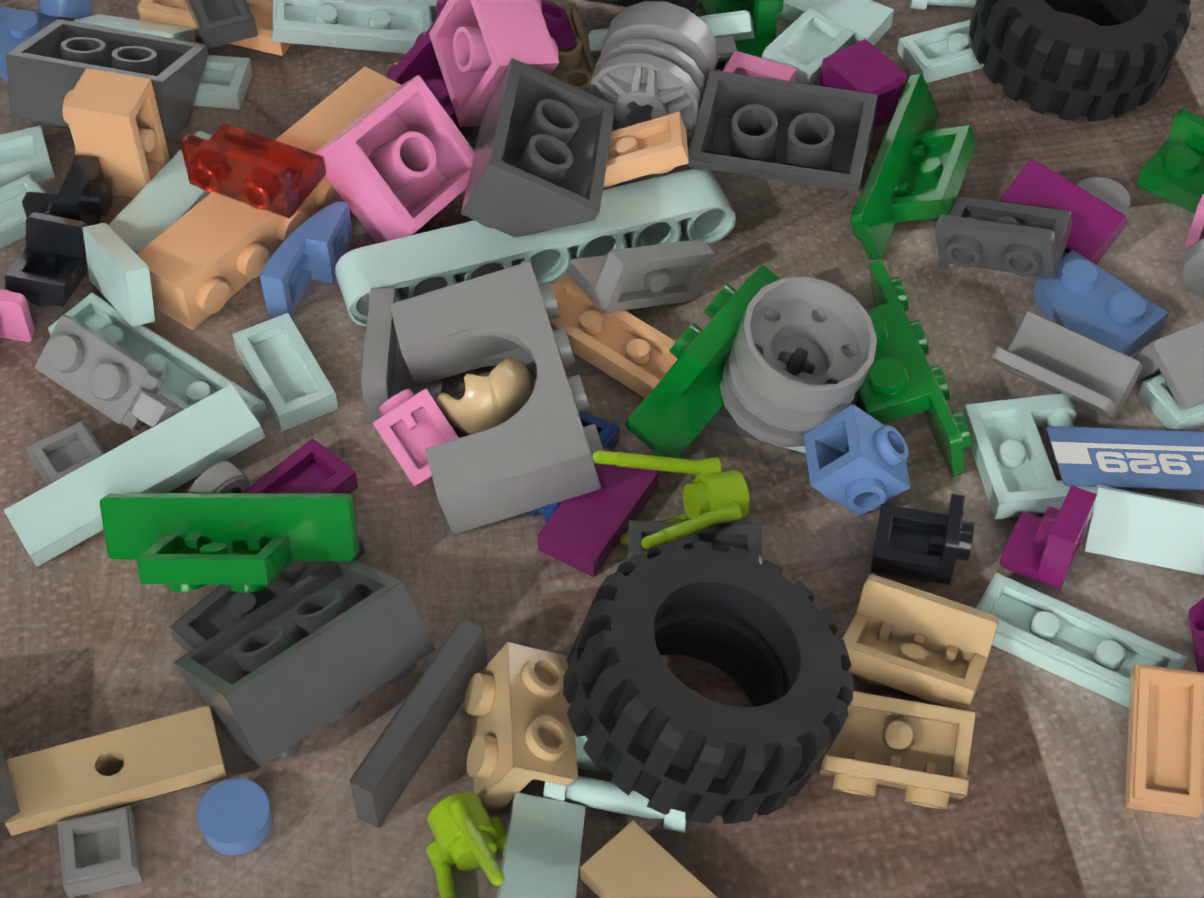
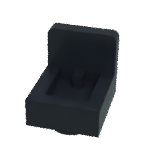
[22,155,112,226]
[5,212,87,307]
[871,494,975,585]

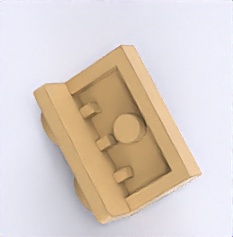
[843,574,999,711]
[465,642,578,812]
[820,691,976,810]

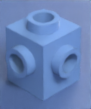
[803,404,911,517]

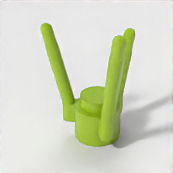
[592,450,750,550]
[426,792,507,898]

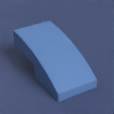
[260,200,355,317]

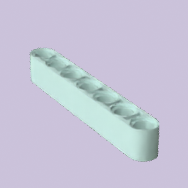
[335,168,736,326]

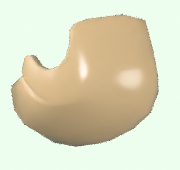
[436,356,535,437]

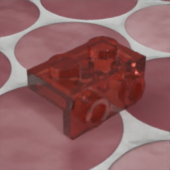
[180,123,326,219]

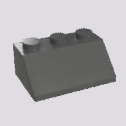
[6,19,208,143]
[461,58,615,237]
[687,70,877,193]
[174,559,436,766]

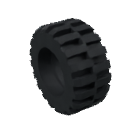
[969,0,1191,122]
[563,541,854,824]

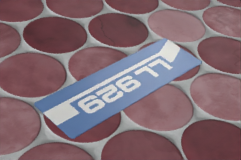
[1047,426,1204,490]

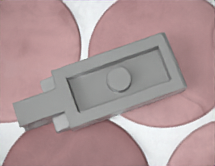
[34,314,184,431]

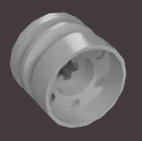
[587,1,718,141]
[719,276,877,448]

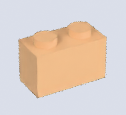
[63,68,170,198]

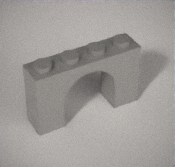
[389,261,604,535]

